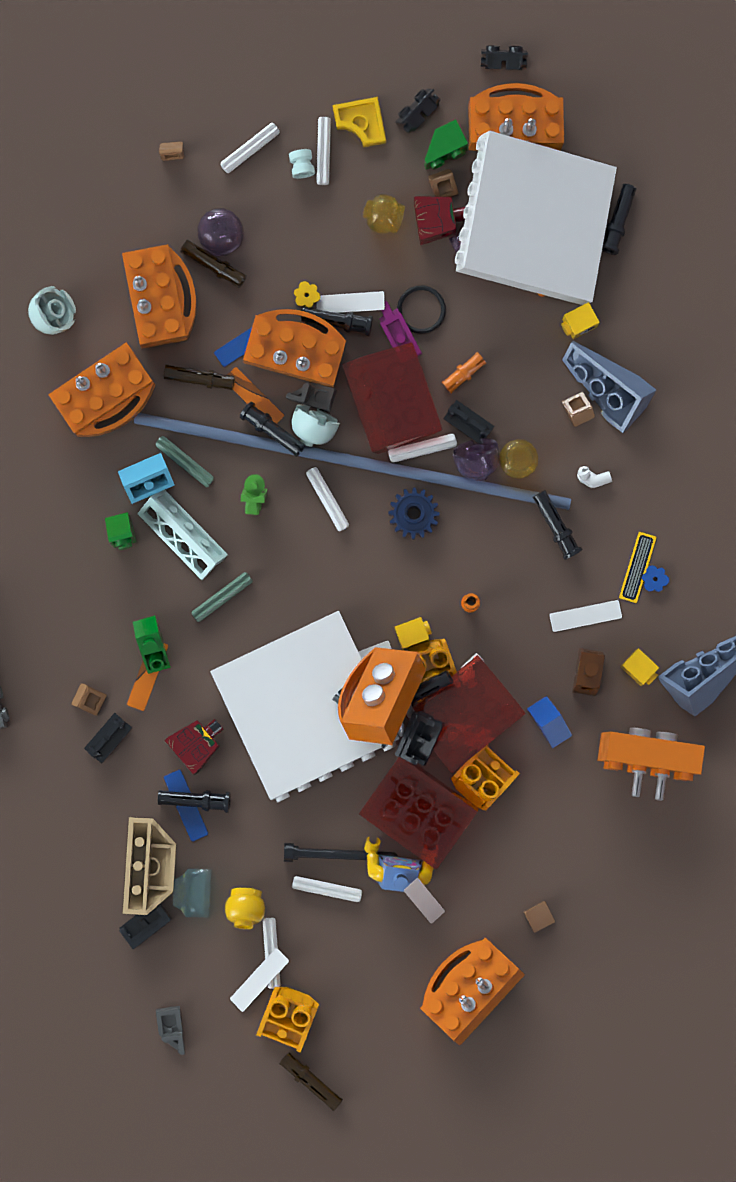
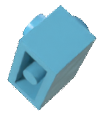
[118,453,175,504]

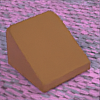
[159,141,184,161]
[428,169,459,197]
[562,392,595,427]
[72,683,107,716]
[523,901,555,933]

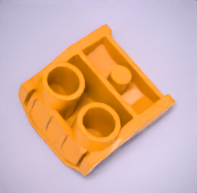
[406,639,462,702]
[451,742,520,811]
[256,987,319,1053]

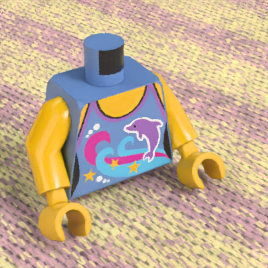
[364,837,438,892]

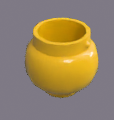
[225,888,265,929]

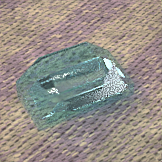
[173,869,212,918]

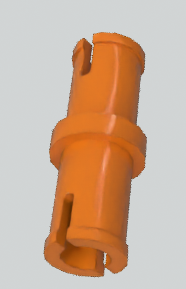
[442,352,487,394]
[461,593,480,613]

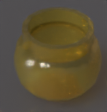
[363,194,405,234]
[499,439,539,479]

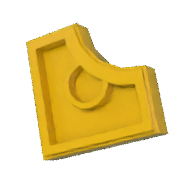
[332,97,386,147]

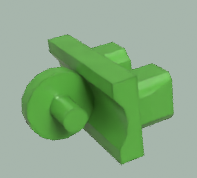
[241,474,267,515]

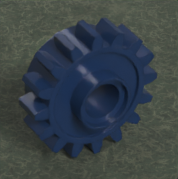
[388,488,440,540]

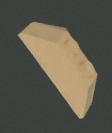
[123,817,176,915]

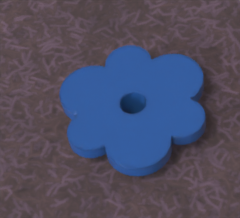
[642,565,669,592]

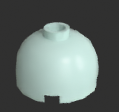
[28,286,76,335]
[292,404,340,447]

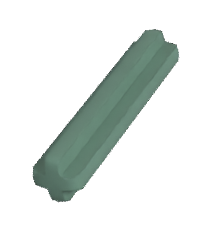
[155,436,214,487]
[192,572,252,622]

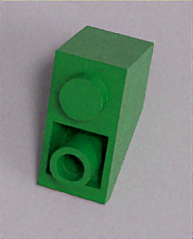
[424,120,468,170]
[105,512,137,550]
[133,615,171,674]

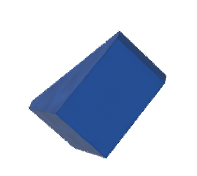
[527,696,572,748]

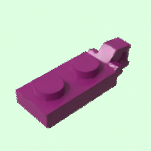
[379,301,423,365]

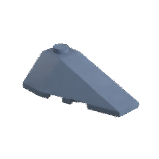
[562,341,656,433]
[658,636,736,716]

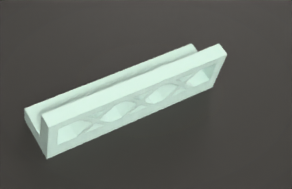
[137,490,228,580]

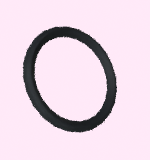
[397,286,446,334]

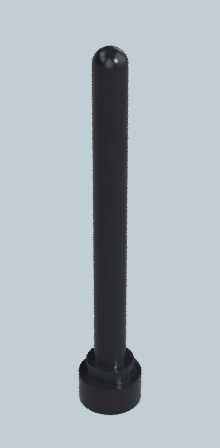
[284,843,398,862]

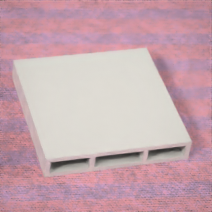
[455,131,617,305]
[210,611,399,803]

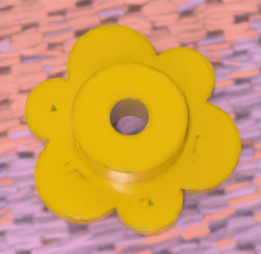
[294,281,320,308]

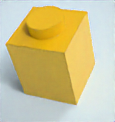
[561,302,600,340]
[394,617,432,650]
[620,648,659,686]

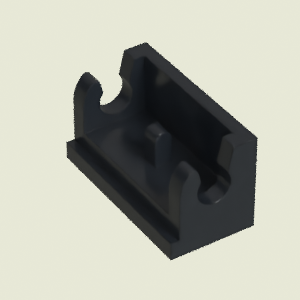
[395,711,445,766]
[119,903,173,949]

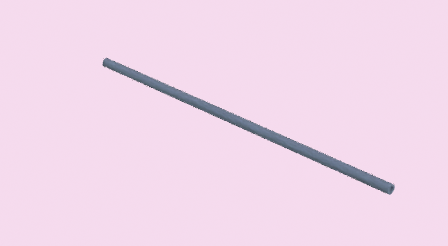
[134,413,571,510]

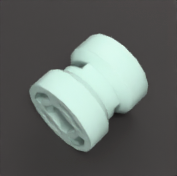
[289,149,315,179]

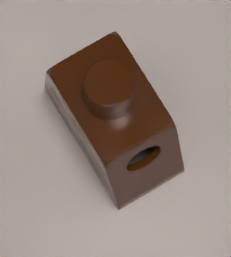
[572,648,605,696]

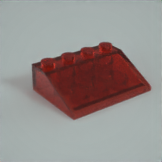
[342,342,443,454]
[406,655,526,773]
[359,757,479,870]

